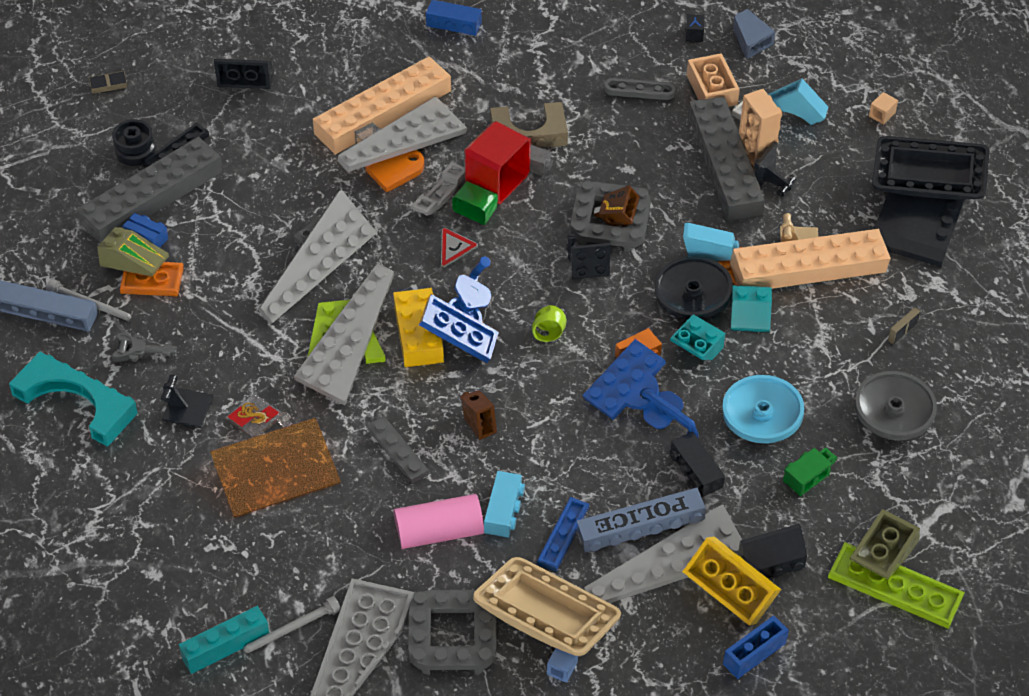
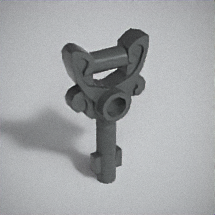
[112,333,177,362]

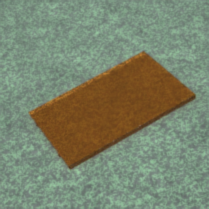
[210,418,341,518]

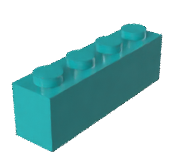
[178,605,269,674]

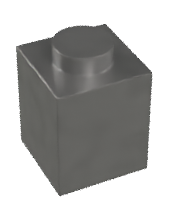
[530,145,553,176]

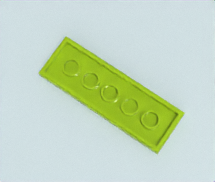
[828,542,965,629]

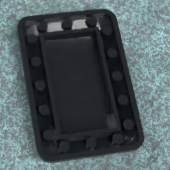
[872,136,990,199]

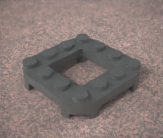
[570,181,651,252]
[408,590,496,675]

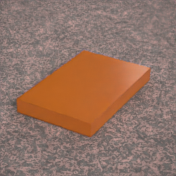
[120,262,184,296]

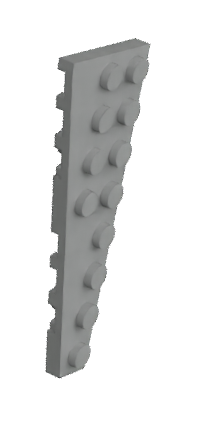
[337,97,467,172]
[258,190,377,324]
[294,263,394,405]
[584,505,742,603]

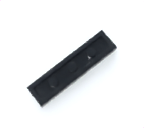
[142,123,209,168]

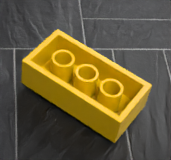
[393,288,444,367]
[682,536,781,626]

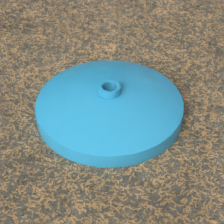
[722,375,804,443]

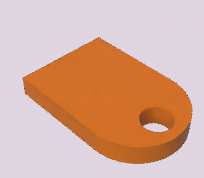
[365,150,424,193]

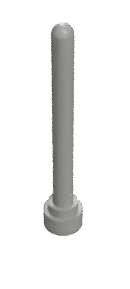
[46,279,131,321]
[243,596,341,653]

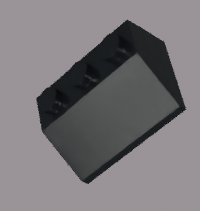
[214,59,273,89]
[738,524,807,578]

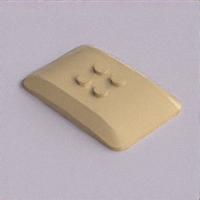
[473,557,621,656]

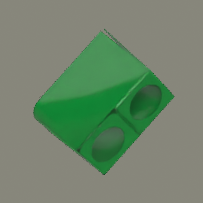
[452,181,498,225]

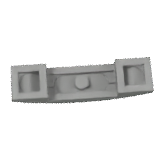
[411,162,465,215]

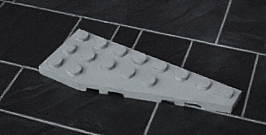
[310,578,414,696]

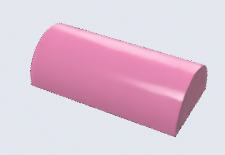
[393,494,484,549]

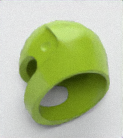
[532,305,567,342]

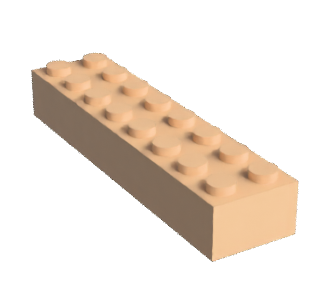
[313,56,451,155]
[730,229,891,289]

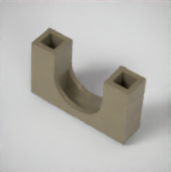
[490,102,568,148]

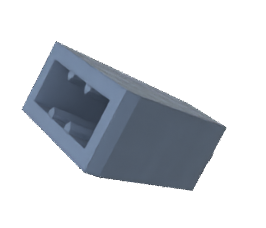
[733,9,775,59]

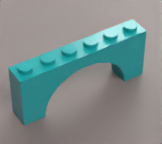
[9,352,138,447]

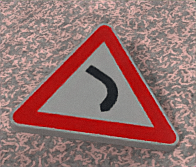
[441,228,478,268]

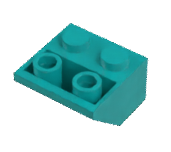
[670,314,725,360]

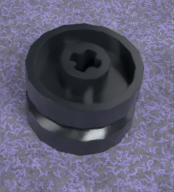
[112,119,155,166]

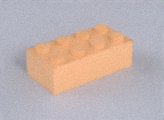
[739,89,782,171]

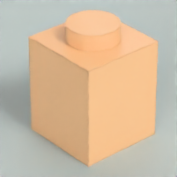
[869,92,898,125]

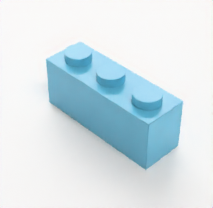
[484,471,525,538]

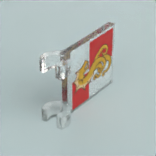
[225,394,293,449]

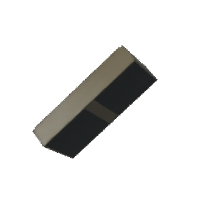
[89,71,128,94]
[888,308,921,345]

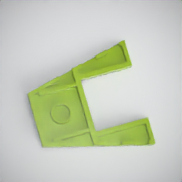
[307,300,386,364]

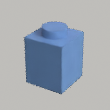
[547,648,578,683]

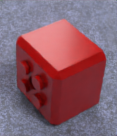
[464,121,531,204]

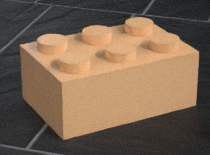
[687,53,740,107]

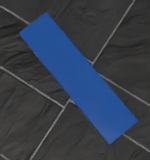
[537,497,589,572]

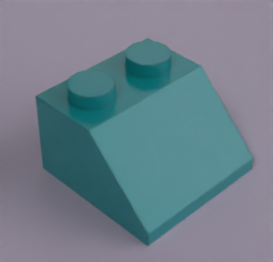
[731,285,772,332]

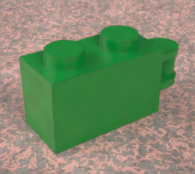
[783,448,837,497]

